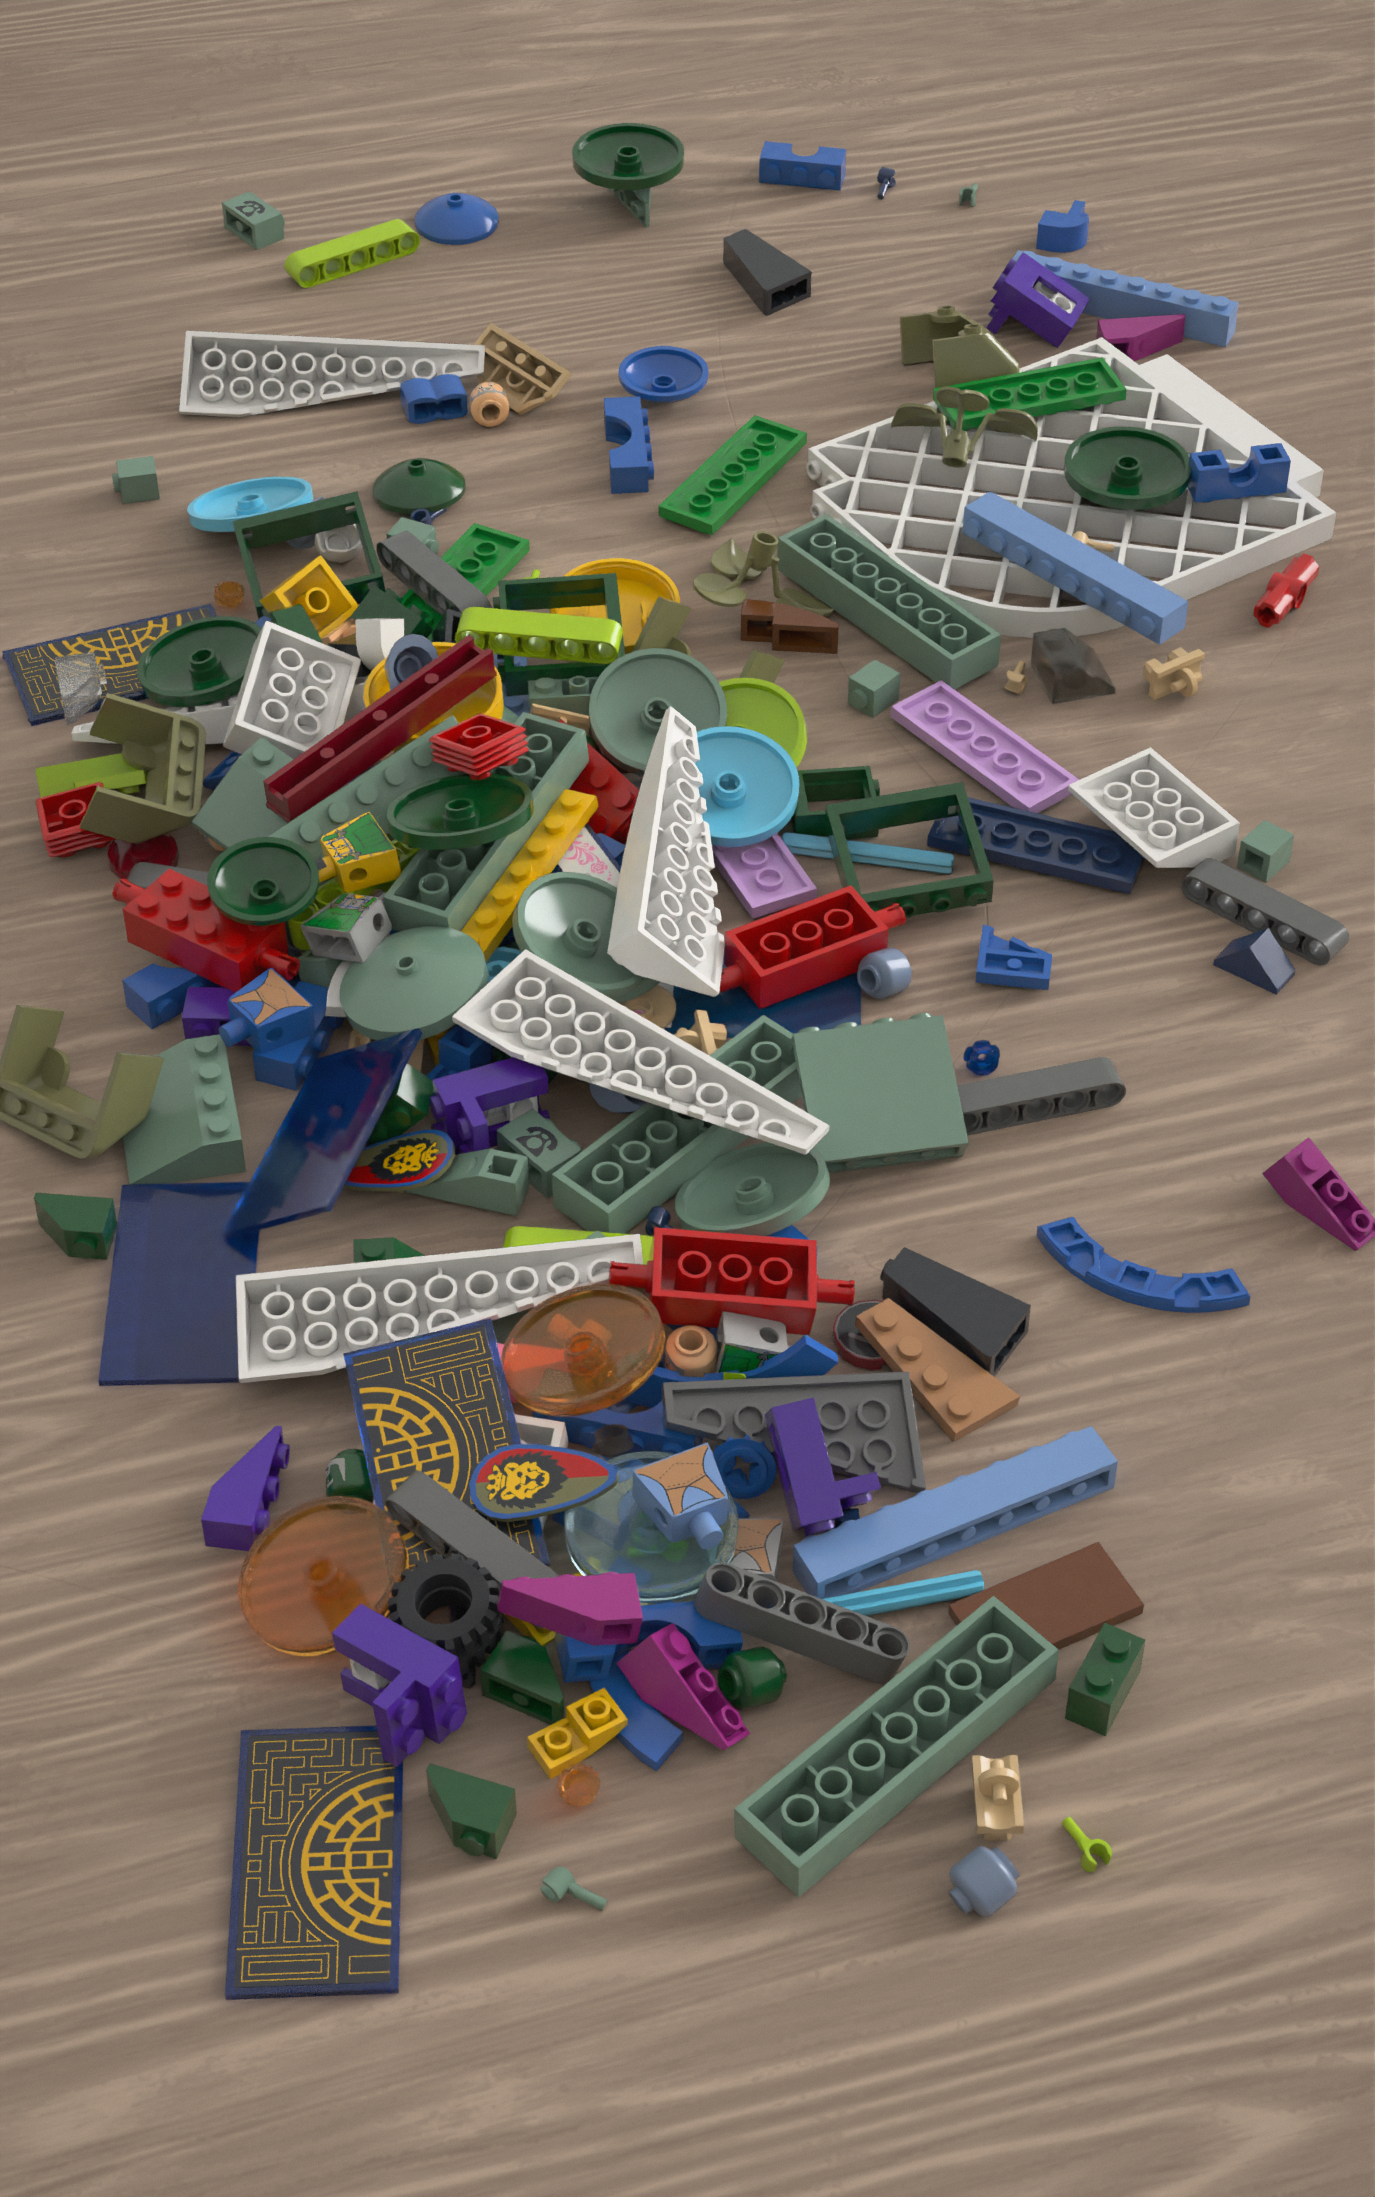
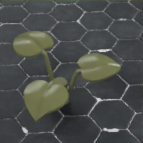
[891,386,1038,468]
[693,531,834,617]

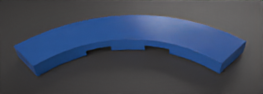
[1036,1217,1251,1313]
[605,1335,838,1408]
[588,1559,683,1771]

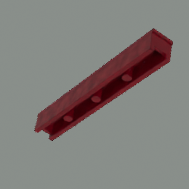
[263,635,497,823]

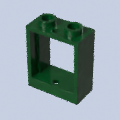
[791,766,880,839]

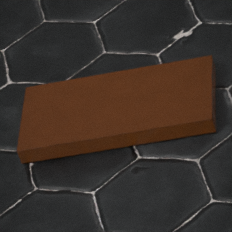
[948,1542,1144,1650]

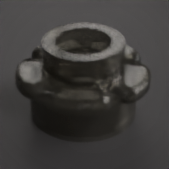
[592,1424,634,1461]

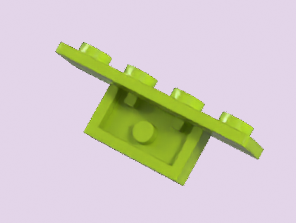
[35,753,148,798]

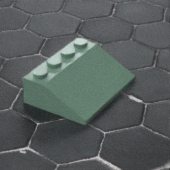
[192,737,294,850]
[123,1034,246,1190]

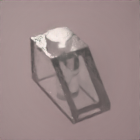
[54,652,107,725]

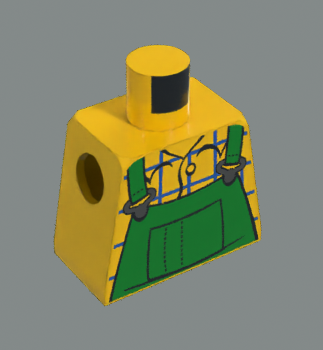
[315,812,401,893]

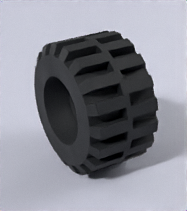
[388,1553,504,1675]

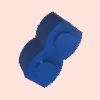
[400,374,468,424]

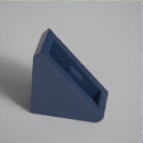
[1213,928,1295,995]

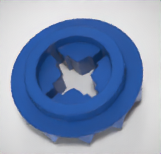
[713,1434,776,1499]

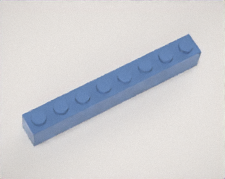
[1013,250,1239,347]
[963,491,1188,645]
[793,1426,1118,1599]

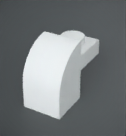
[355,618,404,671]

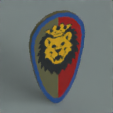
[340,1130,455,1193]
[469,1444,619,1522]

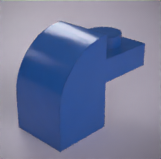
[1036,200,1089,253]
[426,1024,492,1096]

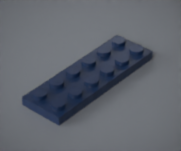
[927,797,1145,894]

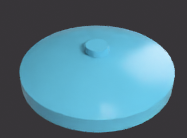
[187,477,314,532]
[695,726,799,847]

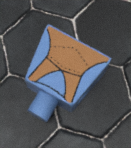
[632,1443,728,1549]

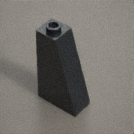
[723,229,812,316]
[880,1247,1031,1377]

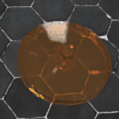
[501,1284,665,1417]
[238,1496,409,1656]

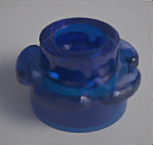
[963,1040,1000,1076]

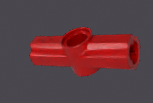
[1253,553,1319,628]

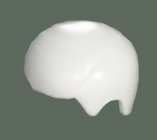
[315,524,362,563]

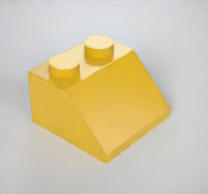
[260,555,359,639]

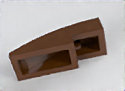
[741,599,839,654]

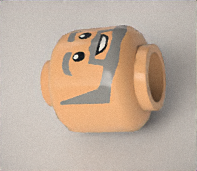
[469,382,509,427]
[665,1325,717,1377]

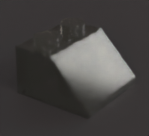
[1031,628,1116,704]

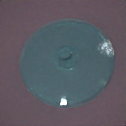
[564,1451,738,1603]

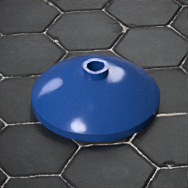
[415,193,499,245]
[618,346,709,403]

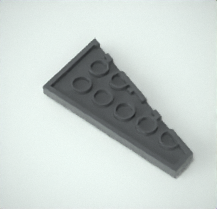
[661,1372,926,1493]

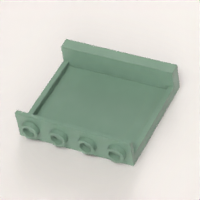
[789,1013,969,1173]

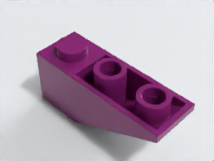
[1096,314,1186,362]
[1262,1137,1375,1251]
[497,1572,643,1646]
[617,1623,750,1751]

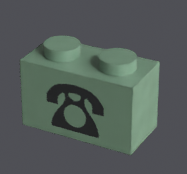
[222,191,285,250]
[497,1108,582,1199]

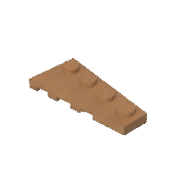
[855,1298,1020,1442]

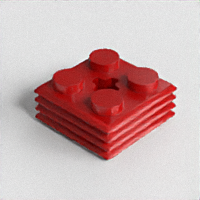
[429,713,529,780]
[35,782,116,858]

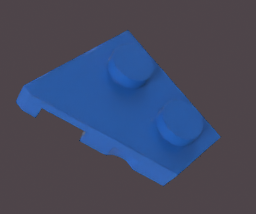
[976,925,1052,990]

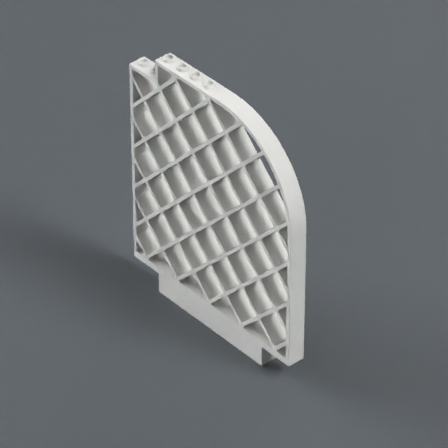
[806,338,1336,638]

